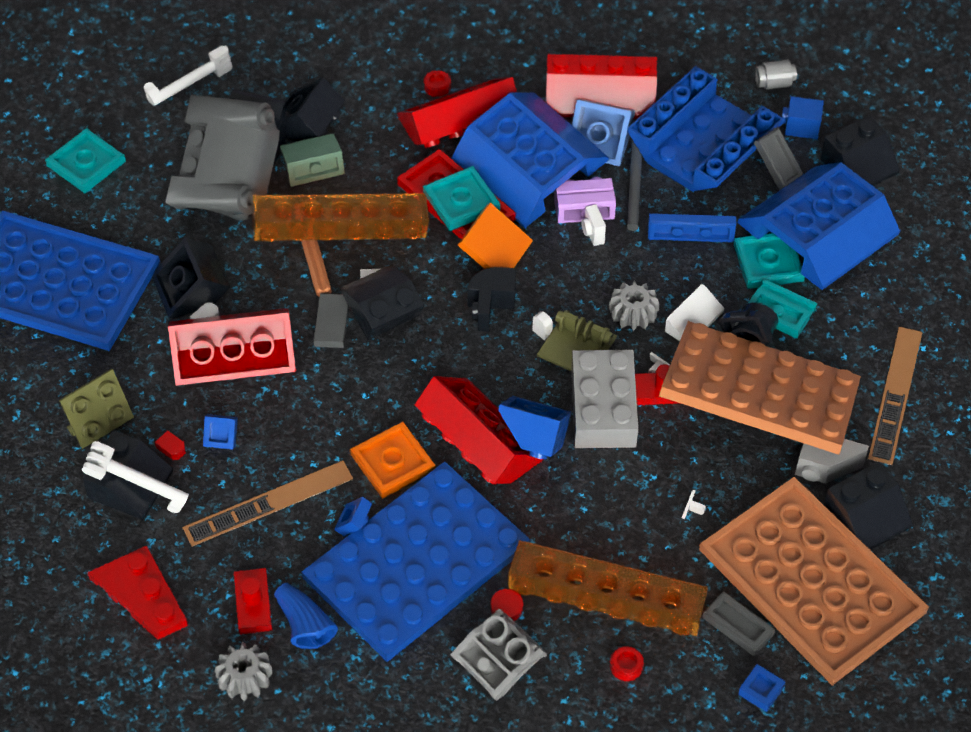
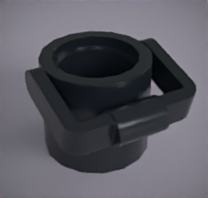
[719,302,779,347]

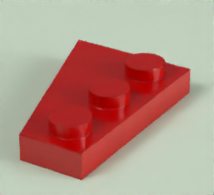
[87,545,188,640]

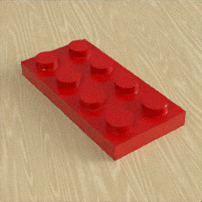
[397,149,516,240]

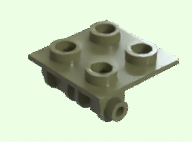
[537,310,617,371]
[59,368,134,449]

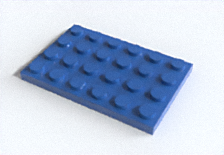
[0,210,160,351]
[302,461,531,662]

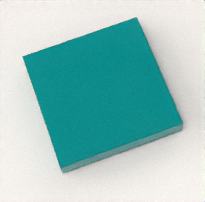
[45,128,126,193]
[423,166,500,231]
[734,233,805,289]

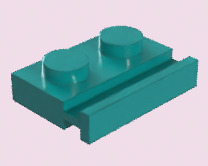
[747,279,817,339]

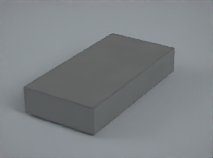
[754,127,803,191]
[313,293,349,348]
[702,591,775,656]

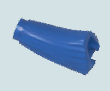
[274,583,338,649]

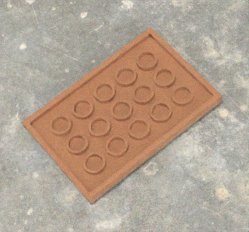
[659,321,861,455]
[699,477,929,685]

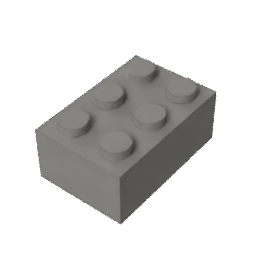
[571,350,638,448]

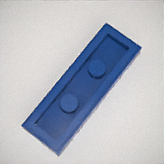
[648,213,736,242]

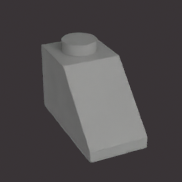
[795,439,869,484]

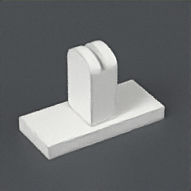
[648,352,670,373]
[682,490,706,519]

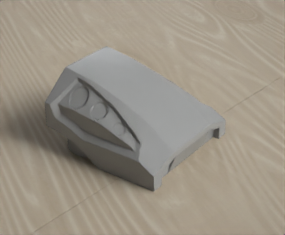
[450,609,548,700]

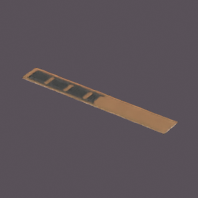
[868,327,922,465]
[182,461,353,547]

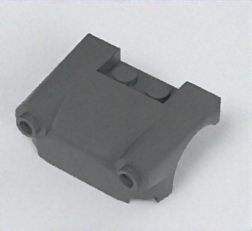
[165,95,280,221]

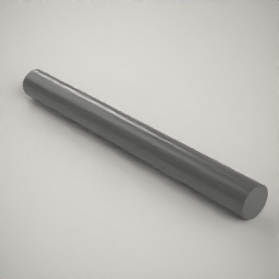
[627,140,642,231]

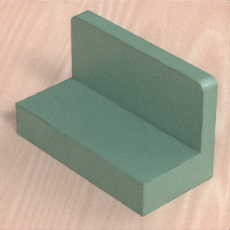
[280,134,345,187]

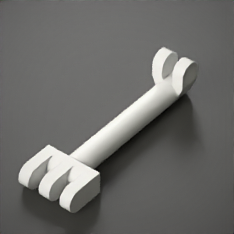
[144,46,232,106]
[82,441,189,513]

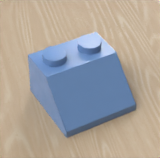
[572,99,635,166]

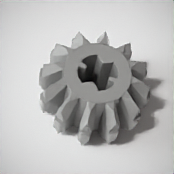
[609,280,660,332]
[215,642,273,701]

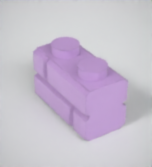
[554,177,616,223]

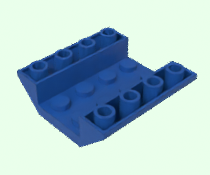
[627,66,785,191]
[451,92,609,229]
[737,162,900,290]

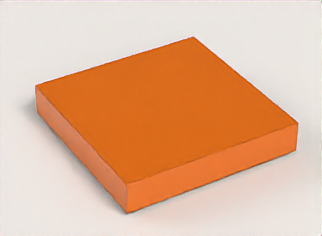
[458,203,533,269]
[350,421,435,499]

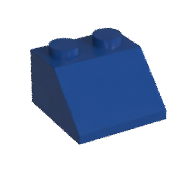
[498,396,571,459]

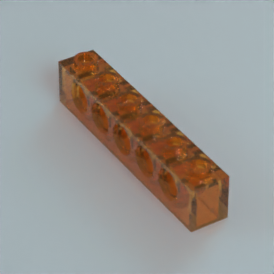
[252,193,429,241]
[508,540,708,636]

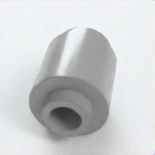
[755,59,797,90]

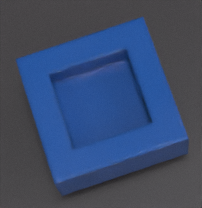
[203,414,238,450]
[334,497,372,536]
[738,664,785,712]

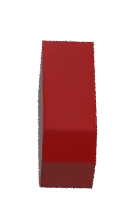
[155,430,186,460]

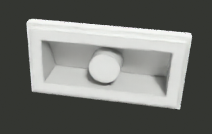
[665,284,725,341]

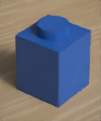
[782,96,824,140]

